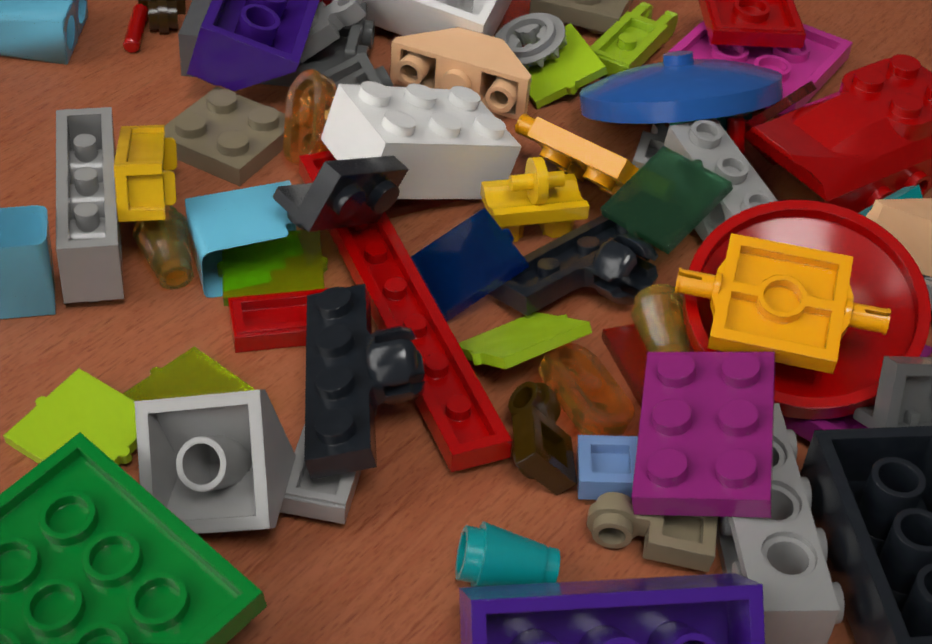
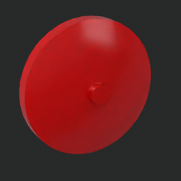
[683,200,931,419]

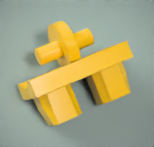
[480,157,590,243]

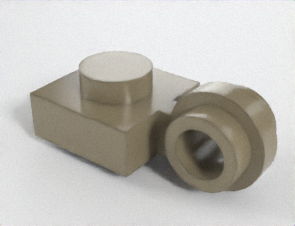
[587,492,718,572]

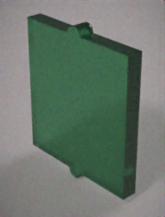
[600,146,733,254]

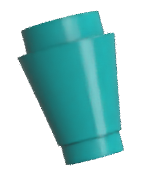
[455,521,560,587]

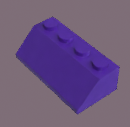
[187,0,319,91]
[459,573,765,644]

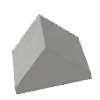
[134,389,296,534]

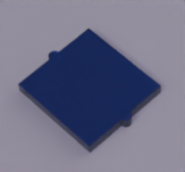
[411,208,530,322]

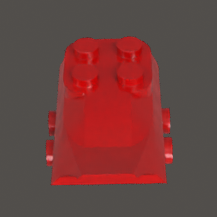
[745,54,932,213]

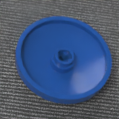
[580,51,783,124]

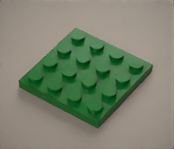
[0,432,267,644]

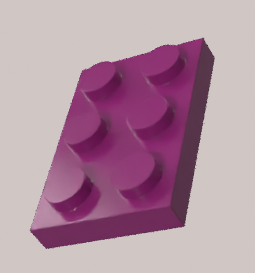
[631,352,775,518]

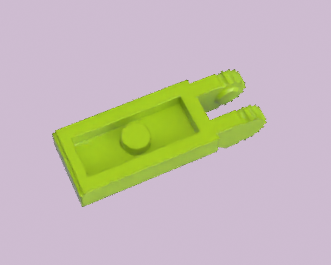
[590,1,678,77]

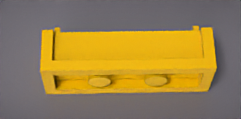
[114,125,177,222]

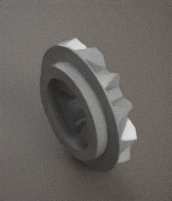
[495,13,567,70]

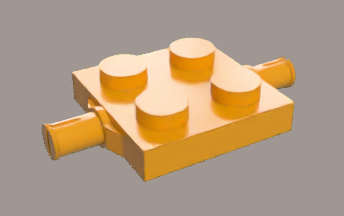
[515,113,677,206]
[674,233,891,374]

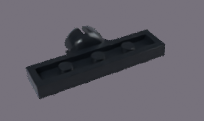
[487,194,685,316]
[304,284,425,480]

